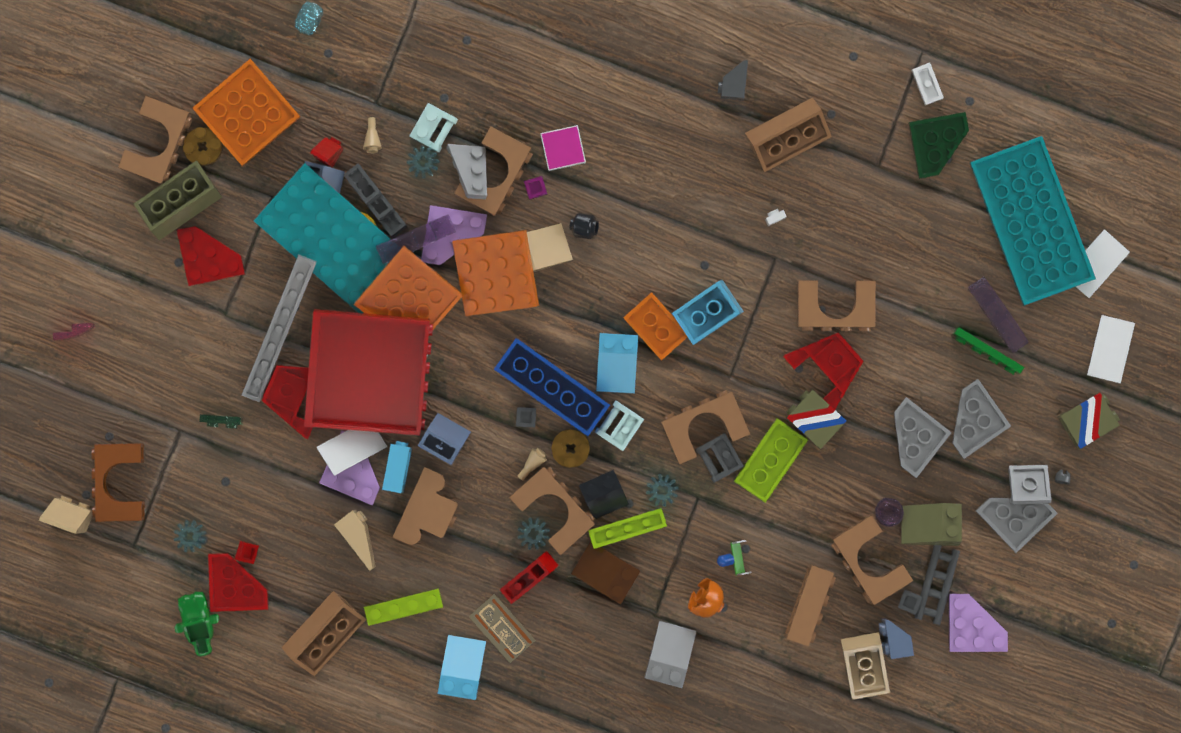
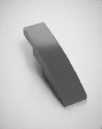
[344,163,407,238]

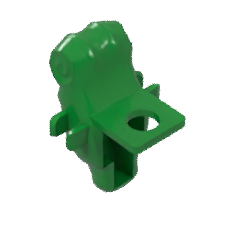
[174,592,220,657]

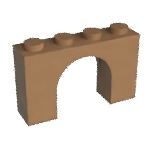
[118,96,192,184]
[454,127,533,217]
[797,281,876,332]
[661,390,750,465]
[509,467,595,555]
[831,515,913,605]

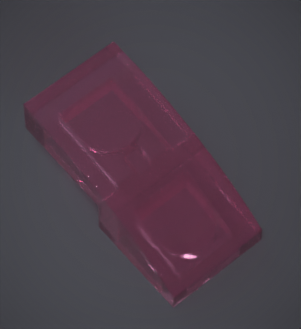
[53,323,95,341]

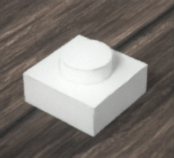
[765,209,787,226]

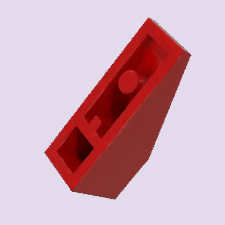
[310,137,343,168]
[500,551,559,604]

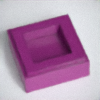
[524,176,548,200]

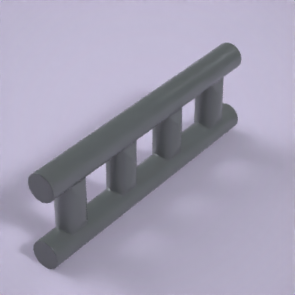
[914,545,960,625]

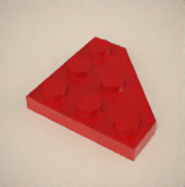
[177,226,246,287]
[208,553,269,612]

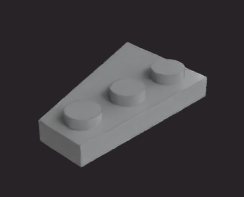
[447,144,487,200]

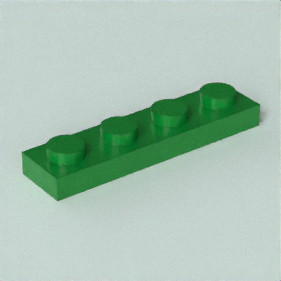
[952,327,1024,375]

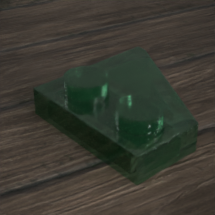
[199,414,243,429]

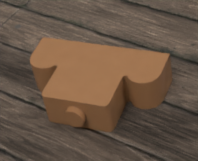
[393,467,458,545]

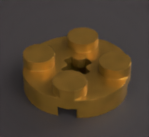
[183,127,222,166]
[551,429,590,468]

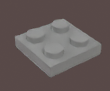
[1008,465,1051,504]

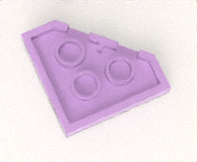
[421,205,487,265]
[320,430,380,505]
[949,594,1008,652]

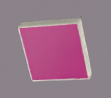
[540,125,586,171]

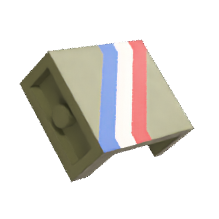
[786,390,846,449]
[1057,392,1120,449]

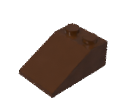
[571,541,640,604]

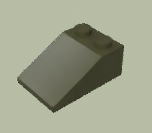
[901,503,962,546]

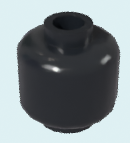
[569,213,599,239]

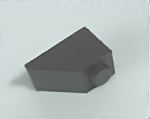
[717,60,748,101]

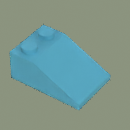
[672,280,744,345]
[596,333,638,393]
[438,635,486,700]

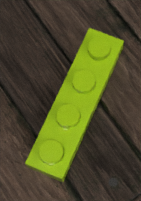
[588,508,667,549]
[364,588,443,626]

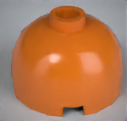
[688,578,724,618]

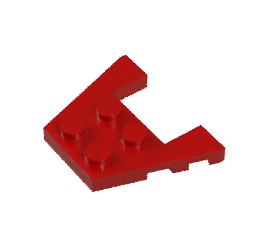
[783,332,864,410]
[261,365,313,440]

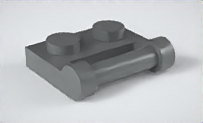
[695,433,744,483]

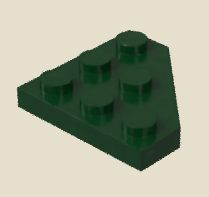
[908,112,969,179]

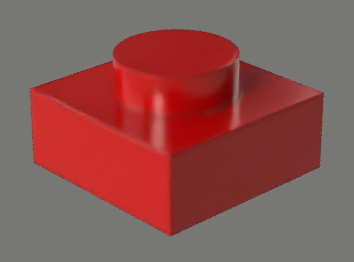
[235,541,259,564]

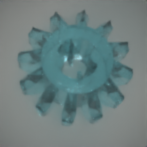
[295,1,323,35]
[407,146,440,179]
[646,474,678,507]
[518,518,550,550]
[174,520,207,552]

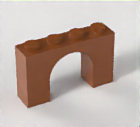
[91,443,145,522]

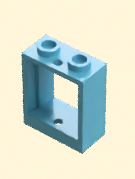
[382,441,412,493]

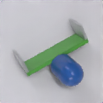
[717,540,752,576]

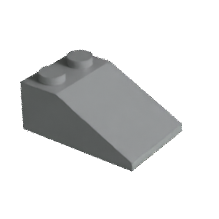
[644,621,696,688]

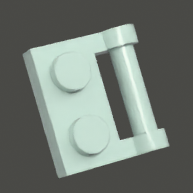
[410,103,458,153]
[595,400,644,451]

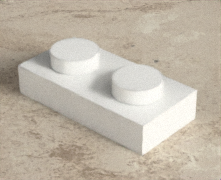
[911,63,944,106]

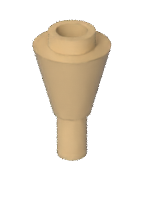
[363,117,382,154]
[518,448,547,480]

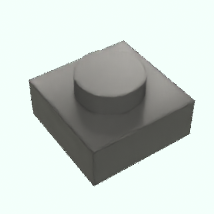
[516,407,536,428]
[898,589,923,615]

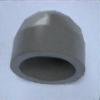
[1055,470,1071,485]

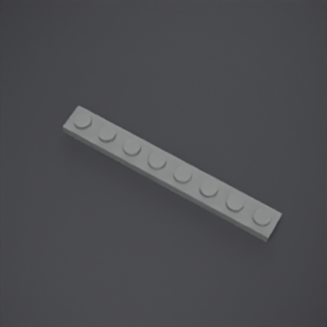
[241,254,316,402]

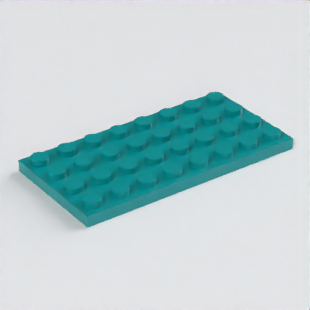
[970,136,1096,306]
[253,163,401,313]

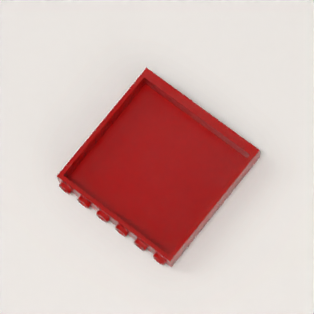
[304,309,433,436]

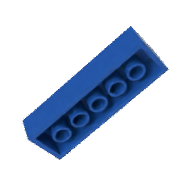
[494,338,610,436]

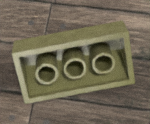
[134,160,222,241]

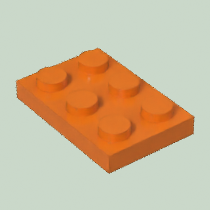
[623,292,687,361]

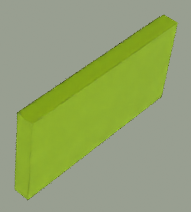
[734,418,808,503]

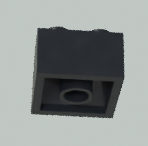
[579,469,629,520]

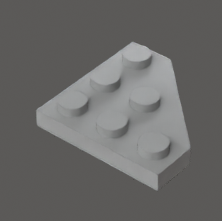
[952,379,1011,459]
[894,397,952,478]
[976,498,1058,553]

